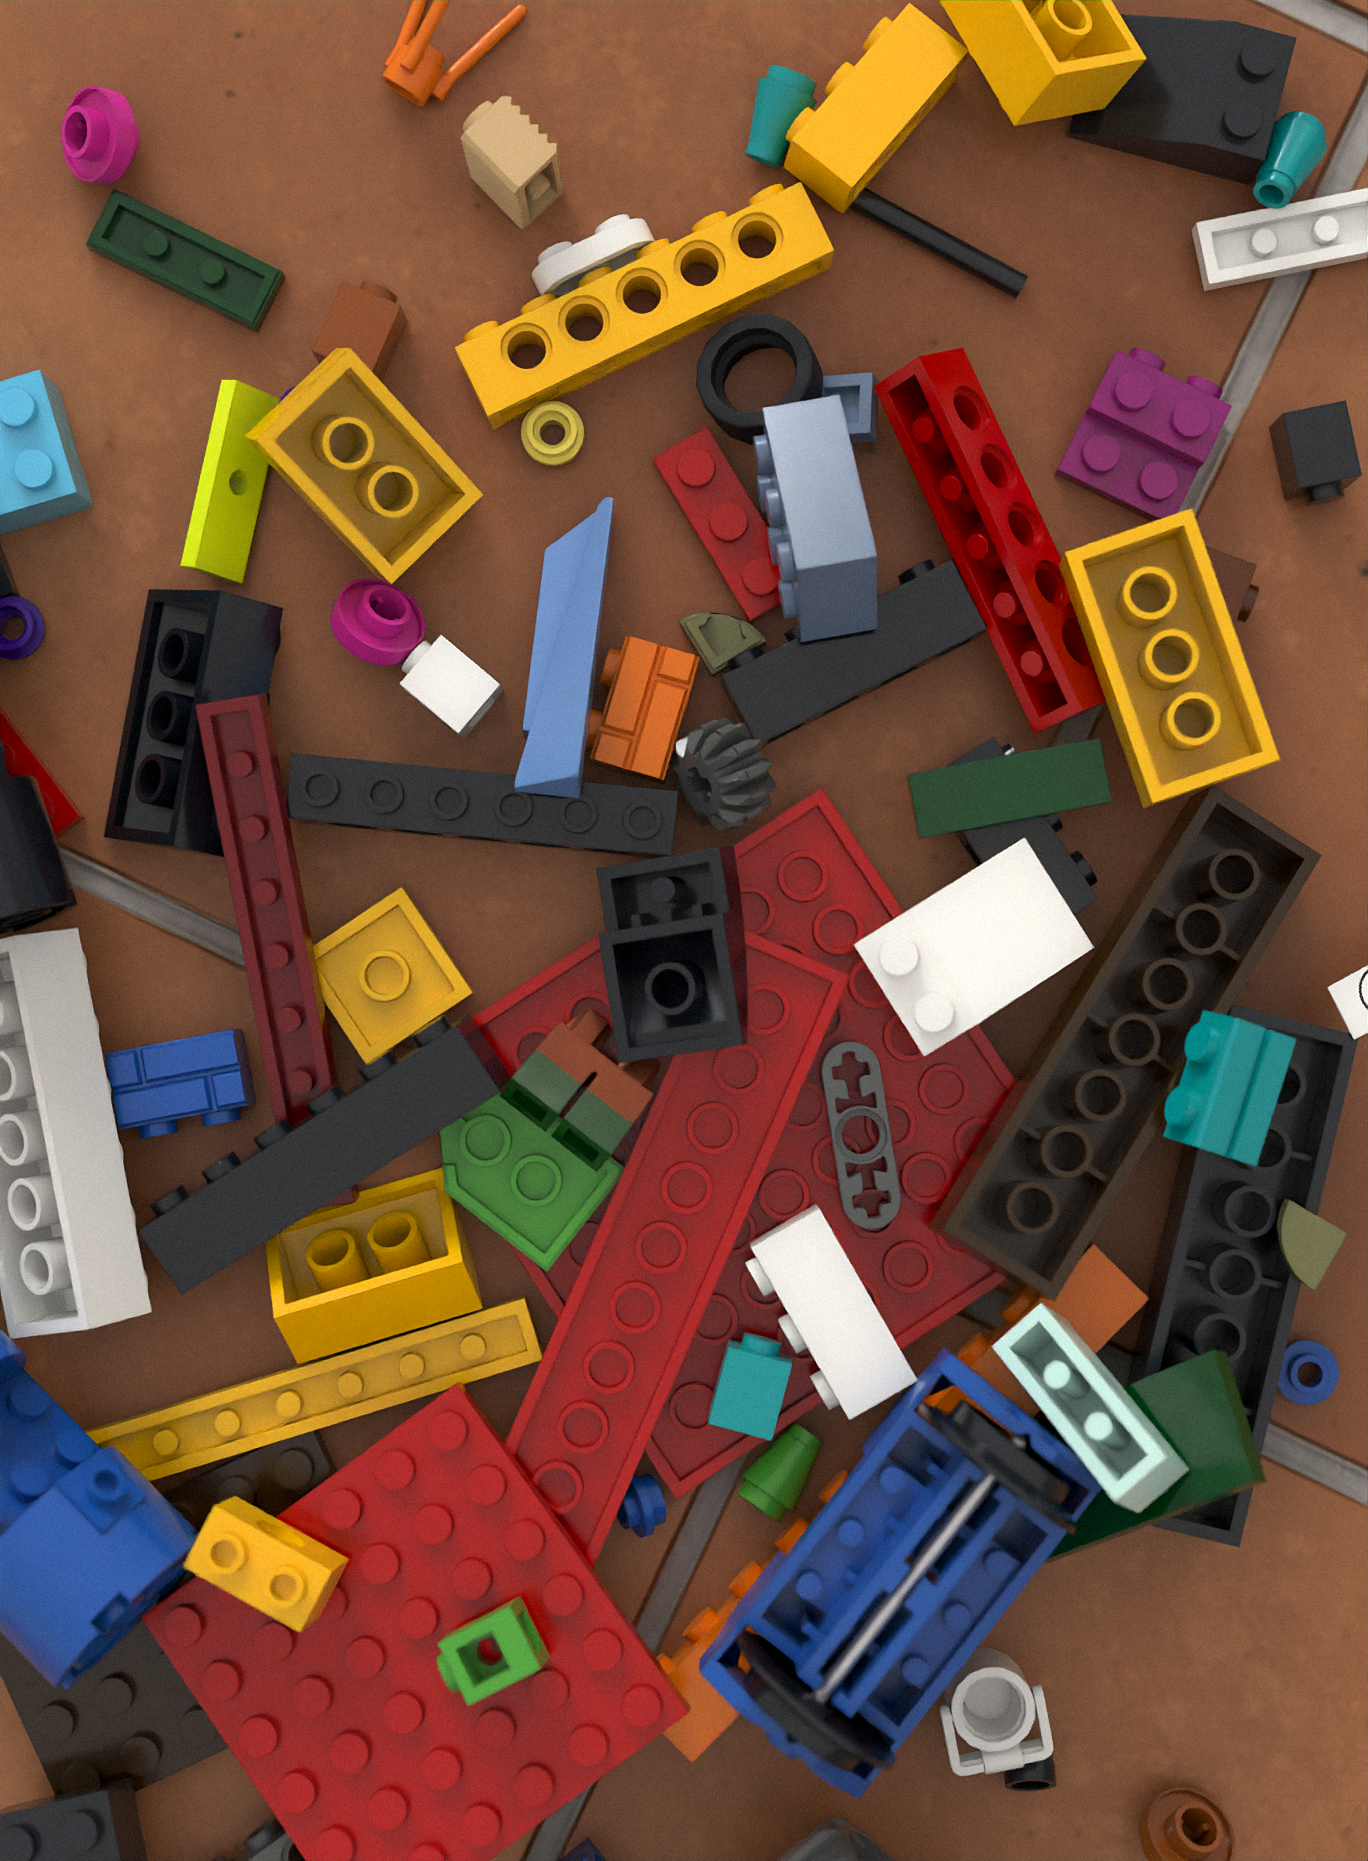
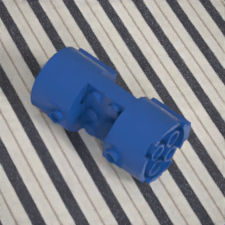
[0,1328,199,1690]

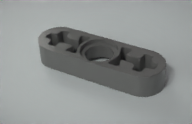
[820,1041,901,1229]

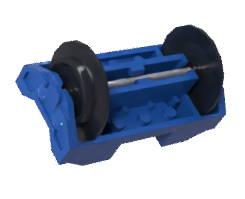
[699,1347,1103,1799]

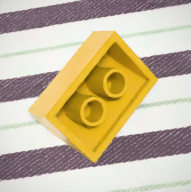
[265,1168,483,1364]

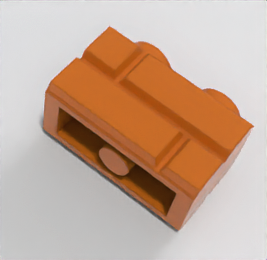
[586,636,700,785]

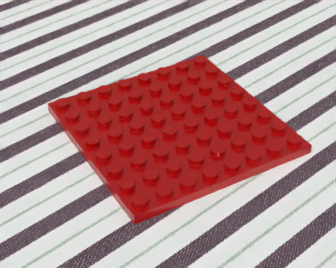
[436,788,1016,1499]

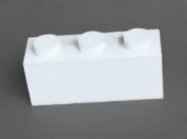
[745,1204,918,1420]

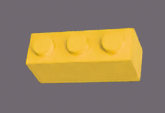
[783,3,969,214]

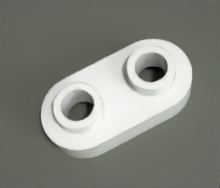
[532,214,655,298]

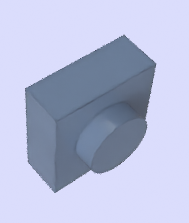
[822,372,879,444]

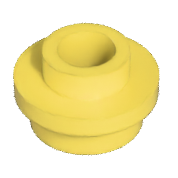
[521,401,584,466]

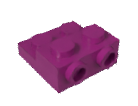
[1055,348,1232,522]

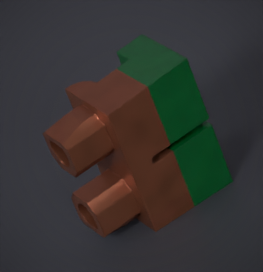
[500,1008,661,1172]

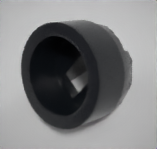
[1004,1754,1057,1791]

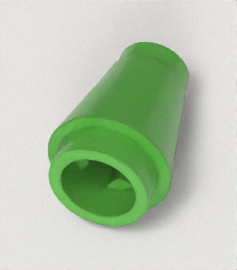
[736,1422,824,1523]

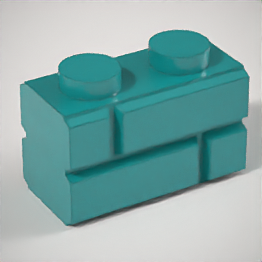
[1163,1010,1297,1166]

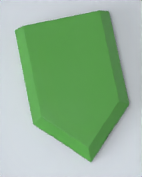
[439,1092,625,1272]

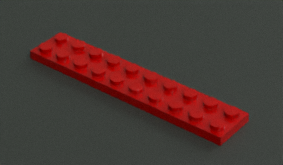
[505,930,850,1568]

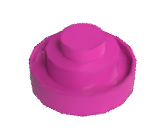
[61,86,140,184]
[329,578,426,666]

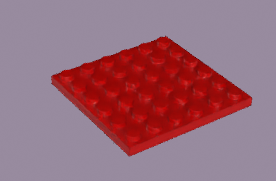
[141,1382,691,1861]

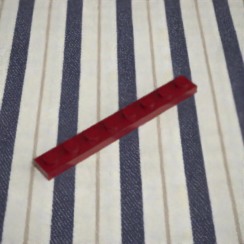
[195,693,360,1208]

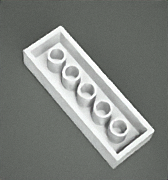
[0,928,152,1339]

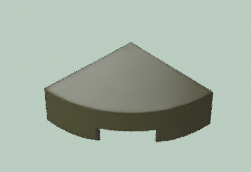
[679,612,766,677]
[1277,1199,1347,1291]

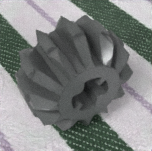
[670,718,777,831]

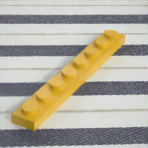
[84,1295,544,1481]

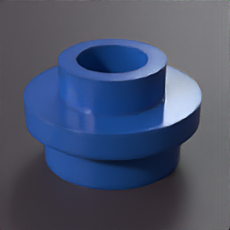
[1277,1339,1339,1405]
[616,1473,667,1538]

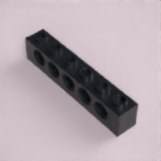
[286,753,678,858]

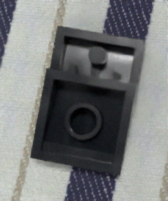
[596,847,748,1063]

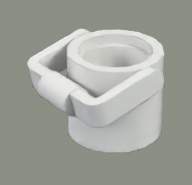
[938,1648,1053,1776]

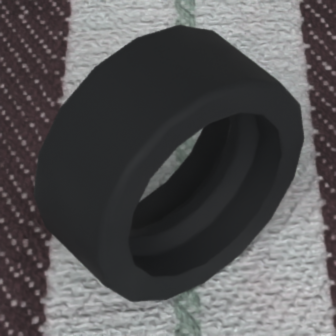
[696,314,823,445]

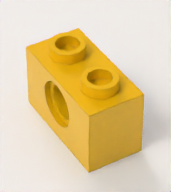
[182,1496,349,1632]

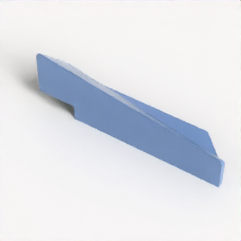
[514,497,614,798]

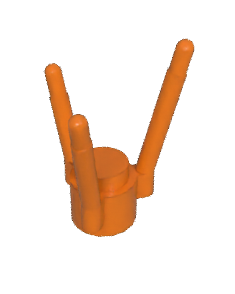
[381,0,527,107]

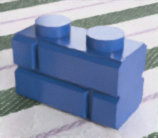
[106,1029,256,1139]

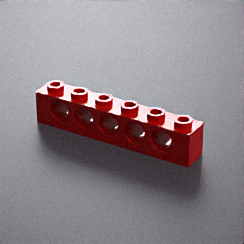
[874,348,1106,734]

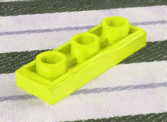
[180,380,280,584]

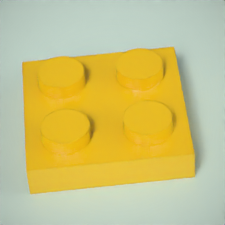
[313,887,474,1064]

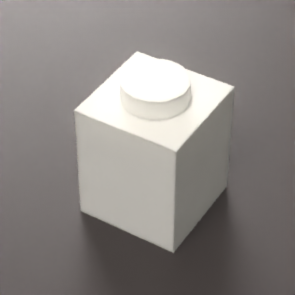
[400,635,504,740]

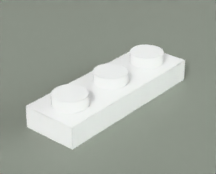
[1191,188,1368,291]

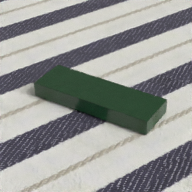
[85,189,286,333]
[906,738,1112,839]

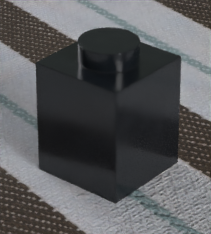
[1269,400,1362,506]

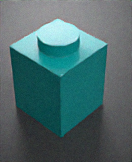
[708,1333,792,1441]

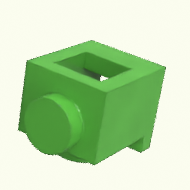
[437,1596,550,1706]

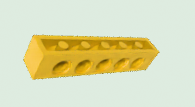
[455,182,834,430]

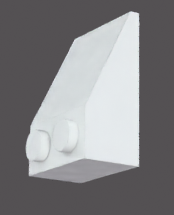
[854,837,1094,1056]

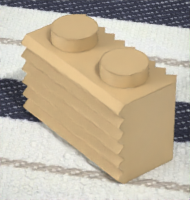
[460,96,563,230]

